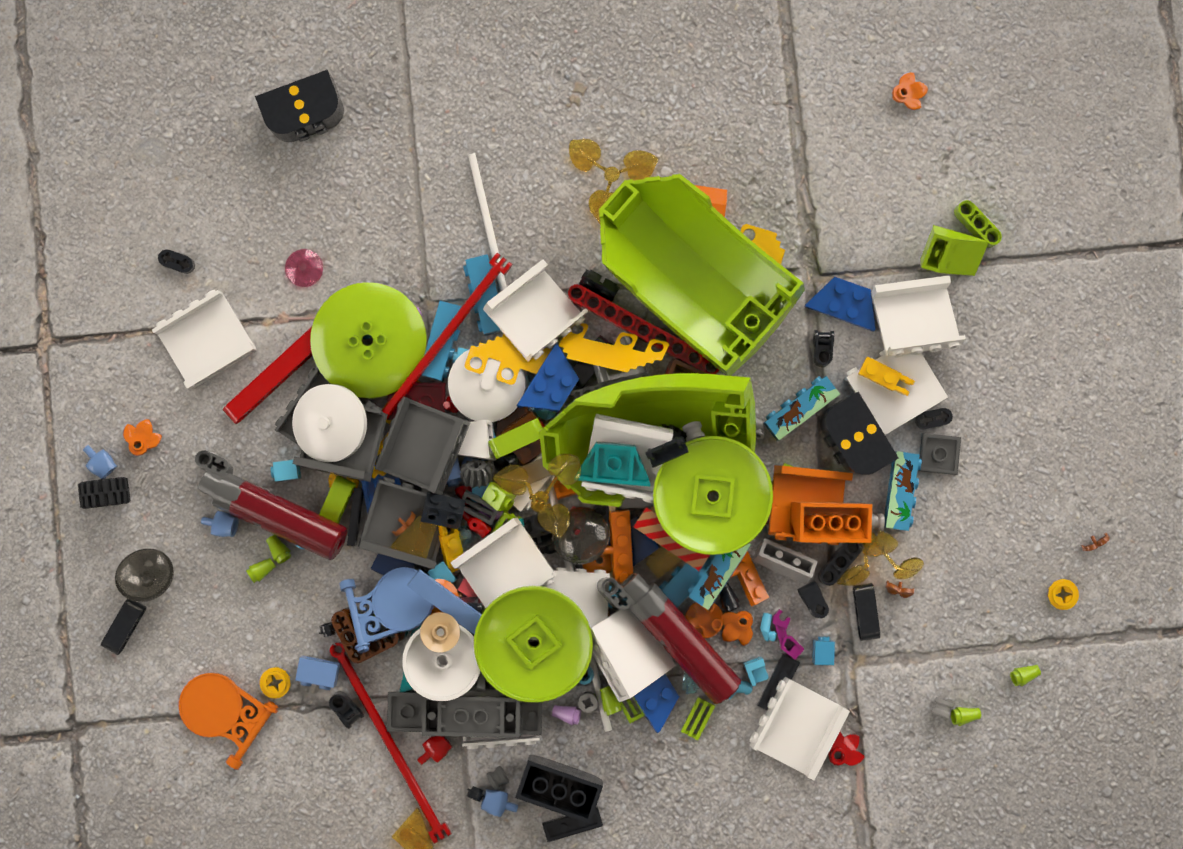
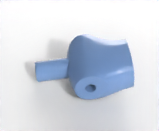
[83,445,117,479]
[201,511,239,537]
[481,789,518,817]

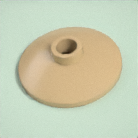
[420,612,460,652]

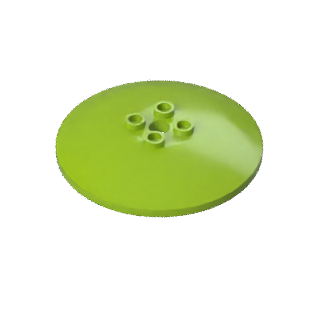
[311,282,427,398]
[653,436,773,555]
[474,586,593,702]

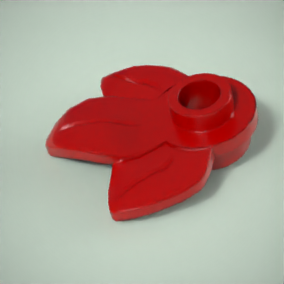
[828,732,865,766]

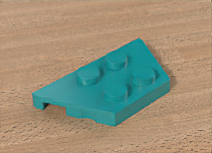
[574,442,650,487]

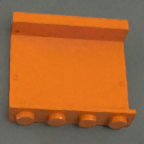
[768,465,853,545]

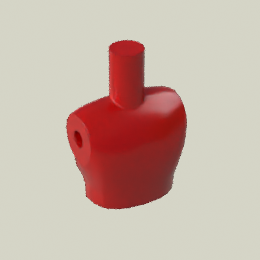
[463,512,492,539]
[417,736,453,765]

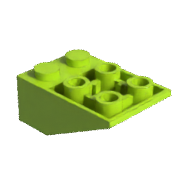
[920,225,989,276]

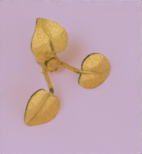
[569,139,658,224]
[493,454,581,539]
[836,530,924,586]

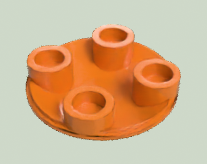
[685,602,724,638]

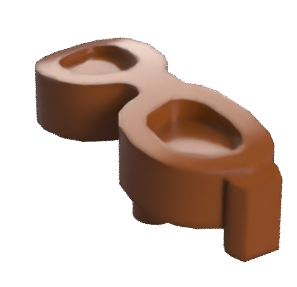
[392,511,416,536]
[1080,532,1109,551]
[886,580,915,598]

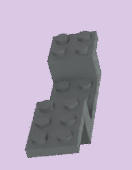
[387,691,542,738]

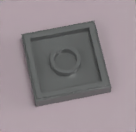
[918,433,961,475]

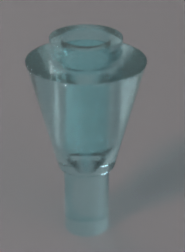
[458,525,474,545]
[681,671,700,694]

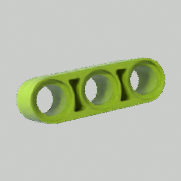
[954,200,1002,248]
[488,418,543,459]
[319,475,356,523]

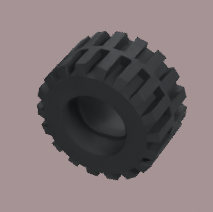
[78,477,131,509]

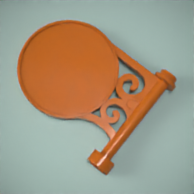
[179,673,278,770]

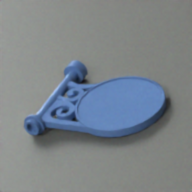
[339,567,434,653]

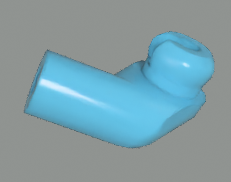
[760,613,777,642]
[729,681,753,700]

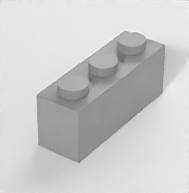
[752,538,818,584]

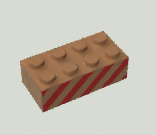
[633,506,710,571]

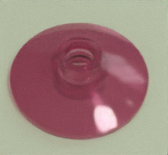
[285,249,323,287]

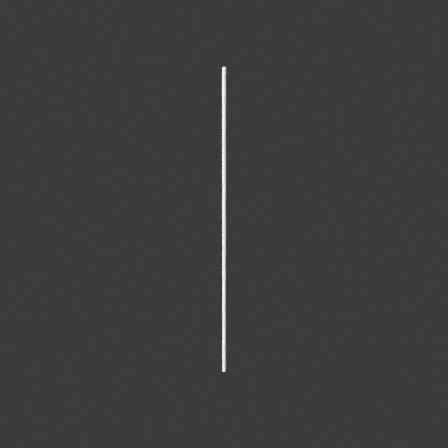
[468,153,612,732]

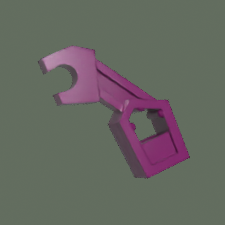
[772,609,804,660]

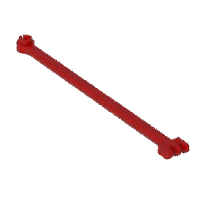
[382,253,513,419]
[330,642,452,844]

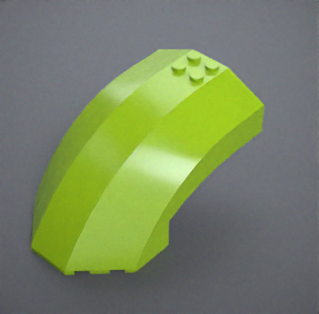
[599,174,805,376]
[539,373,756,507]

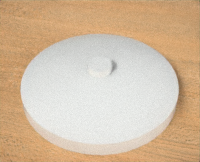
[448,346,525,422]
[292,384,367,462]
[402,625,480,701]

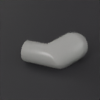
[756,418,766,440]

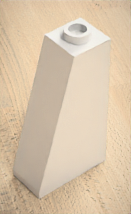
[458,419,496,461]

